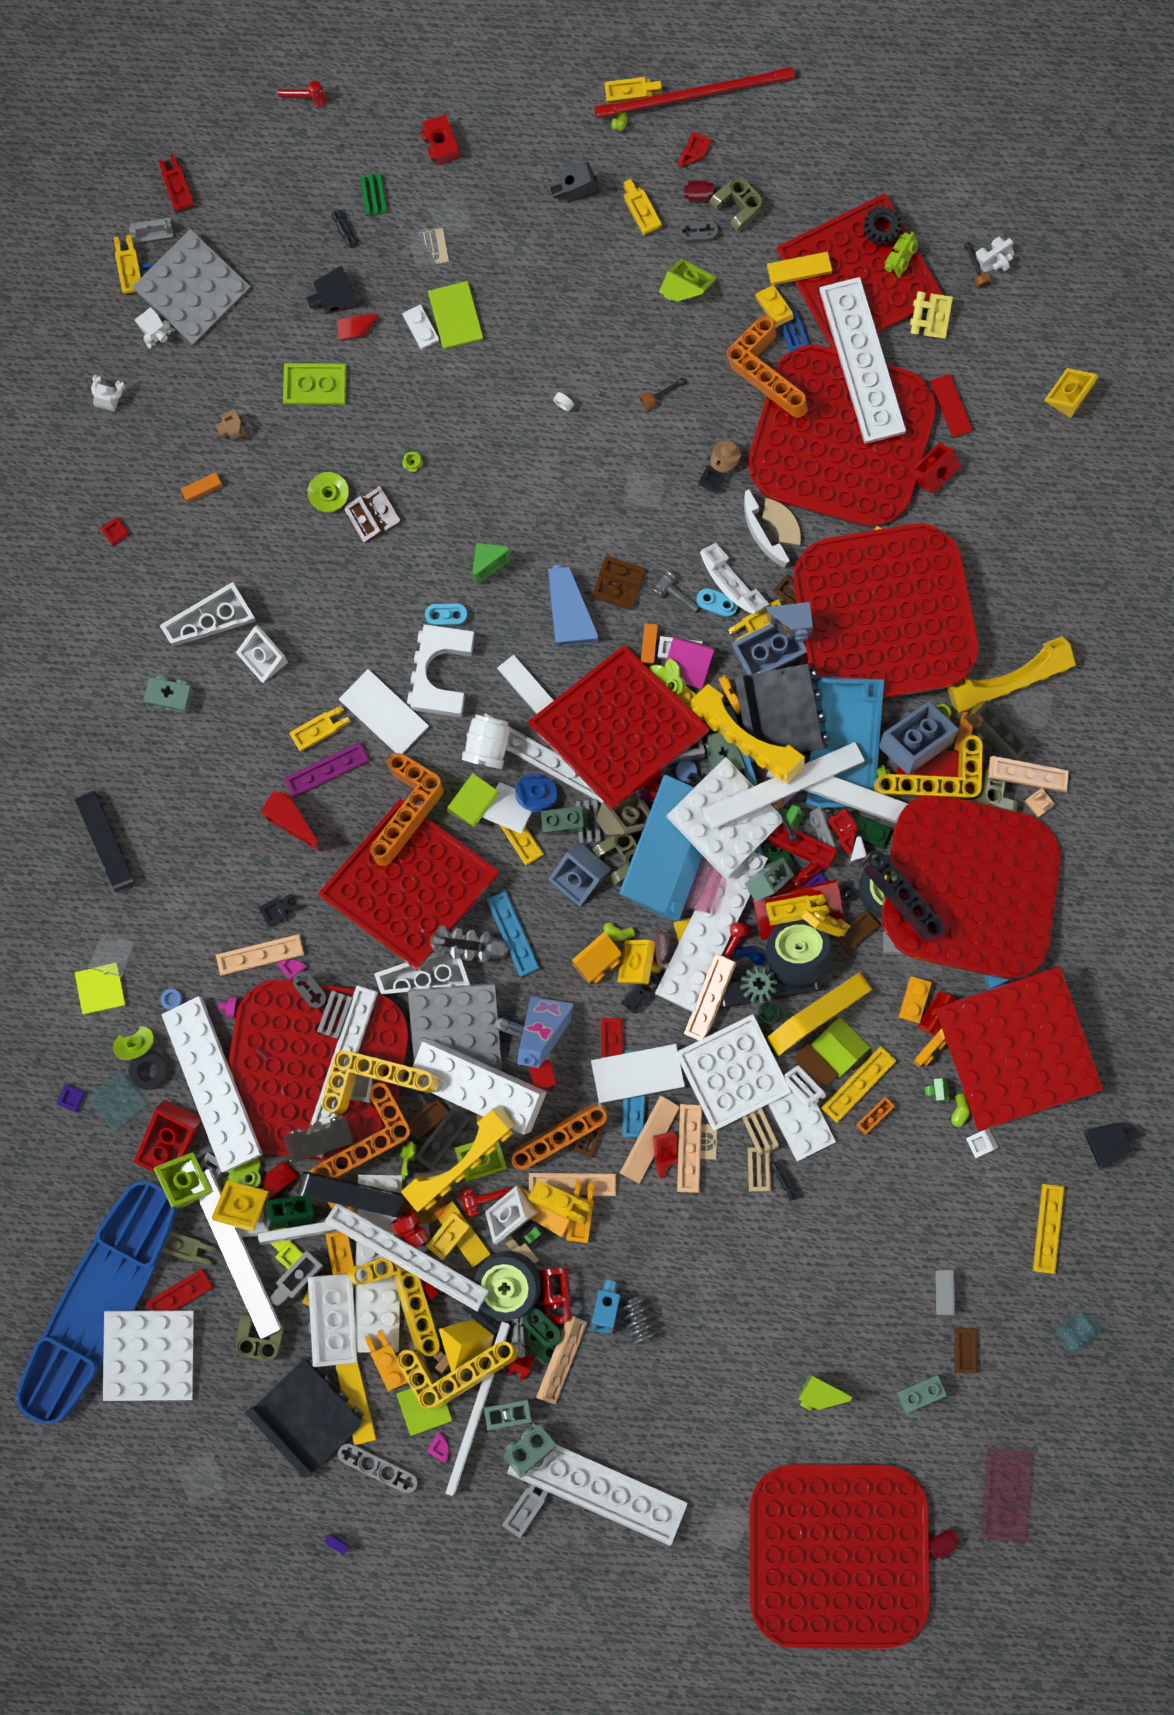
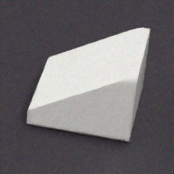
[849,836,867,864]
[966,1128,998,1158]

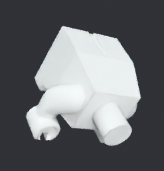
[135,307,175,349]
[91,375,125,412]

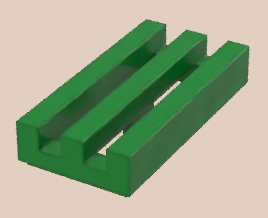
[360,173,387,216]

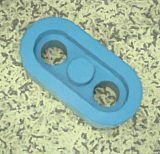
[696,588,737,617]
[425,603,467,626]

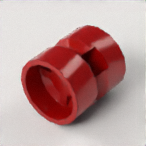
[390,1211,429,1248]

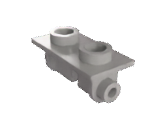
[129,218,173,244]
[810,807,841,849]

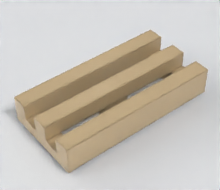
[742,1108,779,1155]
[747,1147,771,1192]

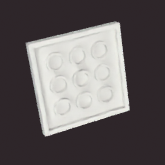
[666,757,782,879]
[675,1014,791,1131]
[103,1310,194,1401]

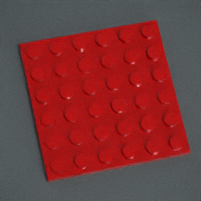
[776,193,943,351]
[528,645,709,810]
[318,798,499,971]
[935,966,1103,1131]

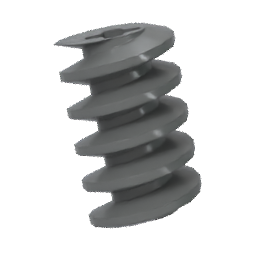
[620,1296,657,1345]

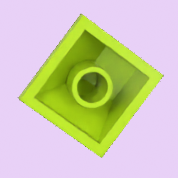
[659,258,717,302]
[797,1375,852,1412]

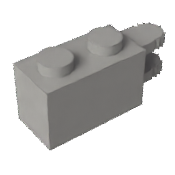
[270,1250,325,1306]

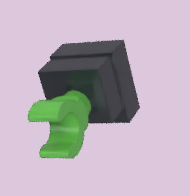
[519,1222,548,1251]

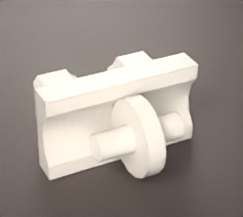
[976,237,1014,273]

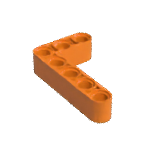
[727,316,808,417]
[371,753,444,866]
[313,1083,411,1178]

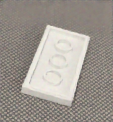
[339,669,429,754]
[591,1044,685,1103]
[308,1274,357,1367]

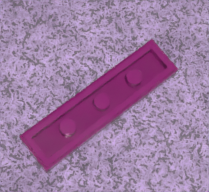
[284,742,370,798]

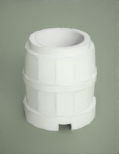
[462,714,510,769]

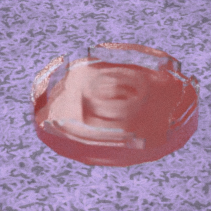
[655,926,671,969]

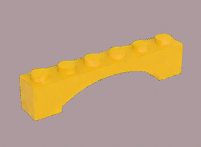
[947,636,1076,712]
[691,684,805,784]
[401,1105,516,1212]

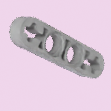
[338,1443,418,1493]

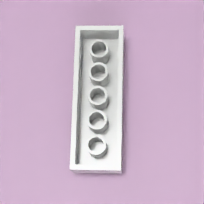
[408,1039,547,1135]

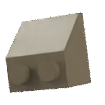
[596,794,650,835]

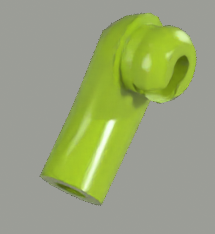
[611,112,627,131]
[603,922,635,942]
[951,1094,969,1127]

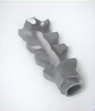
[430,926,508,963]

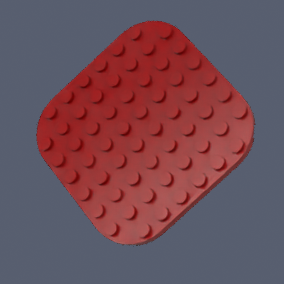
[748,345,935,527]
[793,523,978,699]
[881,795,1060,979]
[228,979,408,1164]
[749,1464,929,1649]

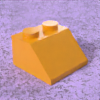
[572,932,622,984]

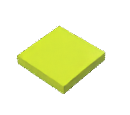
[75,963,126,1015]

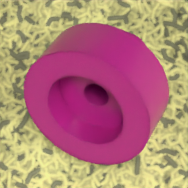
[218,996,239,1019]

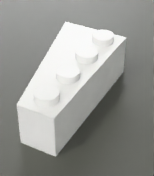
[160,582,256,647]
[374,946,470,994]

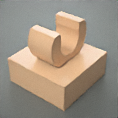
[1024,788,1055,818]

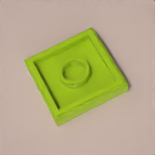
[396,1379,452,1436]

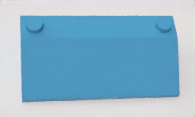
[806,676,884,807]
[619,775,703,921]

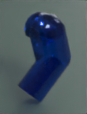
[735,945,765,966]

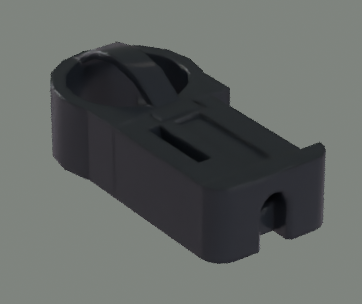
[621,972,660,1014]

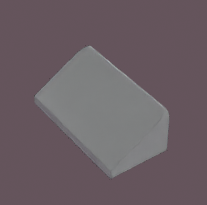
[936,1270,955,1315]

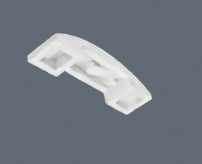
[744,490,790,568]
[700,543,769,614]

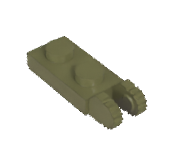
[162,1231,217,1266]

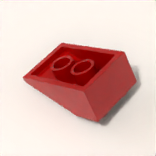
[260,790,321,851]
[134,1100,202,1174]

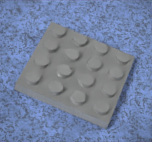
[132,229,250,345]
[408,983,502,1069]

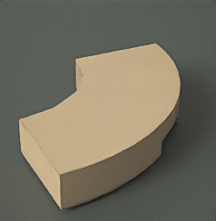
[762,498,801,547]

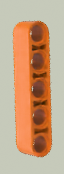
[512,1103,607,1170]

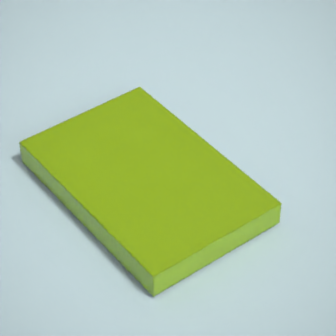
[428,281,483,350]
[283,363,347,405]

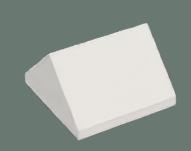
[236,625,288,683]
[485,1186,538,1245]

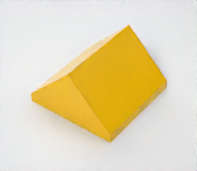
[1044,368,1098,418]
[439,1319,494,1372]

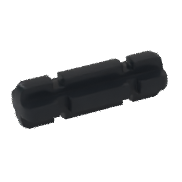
[331,209,358,248]
[771,1159,800,1201]
[463,1304,500,1335]

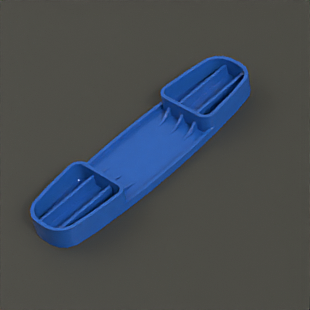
[16,1181,178,1425]

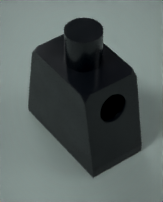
[550,161,600,202]
[306,265,358,314]
[1083,1122,1139,1170]

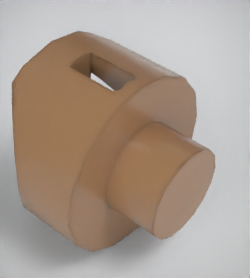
[215,410,245,441]
[711,441,741,473]

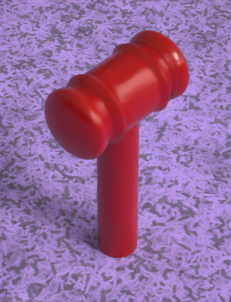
[278,81,328,107]
[722,922,751,959]
[459,1187,511,1218]

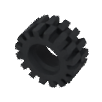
[863,205,902,246]

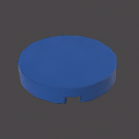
[515,774,558,812]

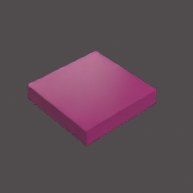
[665,636,714,689]

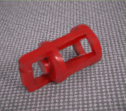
[539,1268,572,1325]

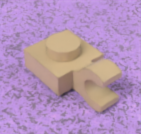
[504,1235,539,1264]

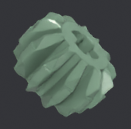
[740,966,777,1004]

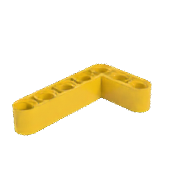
[874,735,982,799]
[766,972,873,1056]
[322,1050,439,1115]
[348,1256,440,1356]
[397,1341,518,1409]

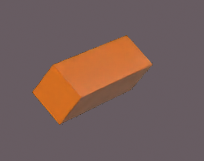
[181,472,223,503]
[641,623,658,666]
[953,712,976,752]
[855,1097,895,1135]

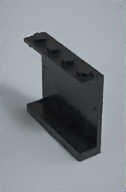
[735,663,830,762]
[245,1357,366,1479]

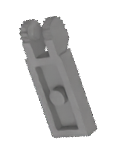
[502,1484,548,1538]

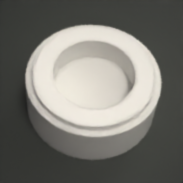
[553,392,574,411]

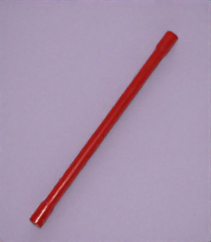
[594,67,795,119]

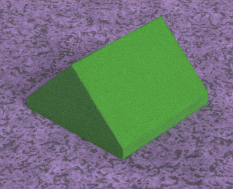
[472,543,510,585]

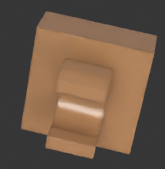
[433,1350,450,1374]

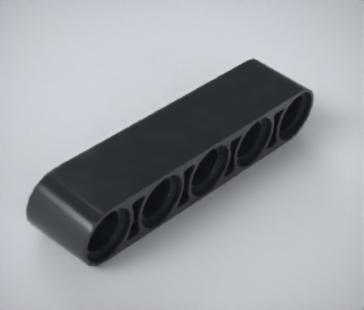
[75,790,136,892]
[862,850,944,942]
[719,976,822,1008]
[297,1171,406,1218]

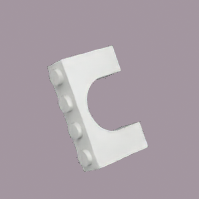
[407,625,475,718]

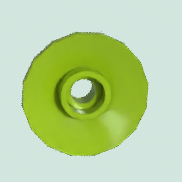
[307,472,349,513]
[113,1026,154,1060]

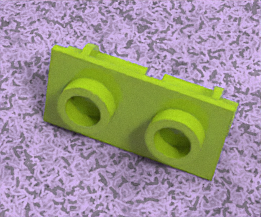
[884,232,919,278]

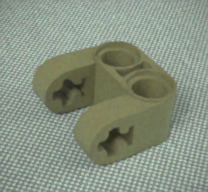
[709,178,762,232]
[976,767,1018,812]
[592,833,637,886]
[236,1313,286,1360]

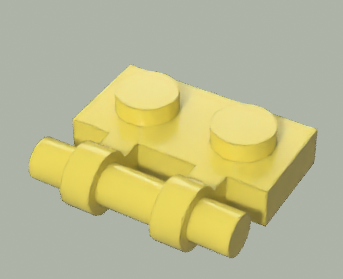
[910,292,953,339]

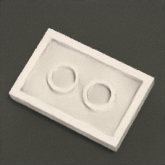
[768,1084,836,1161]

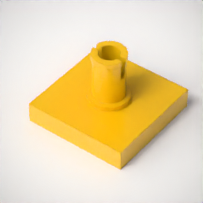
[617,940,661,984]
[212,1180,269,1232]

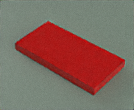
[896,750,985,799]
[753,879,845,940]

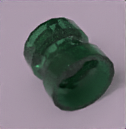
[758,1002,780,1025]

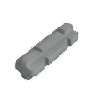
[494,1018,524,1038]
[512,1316,525,1358]

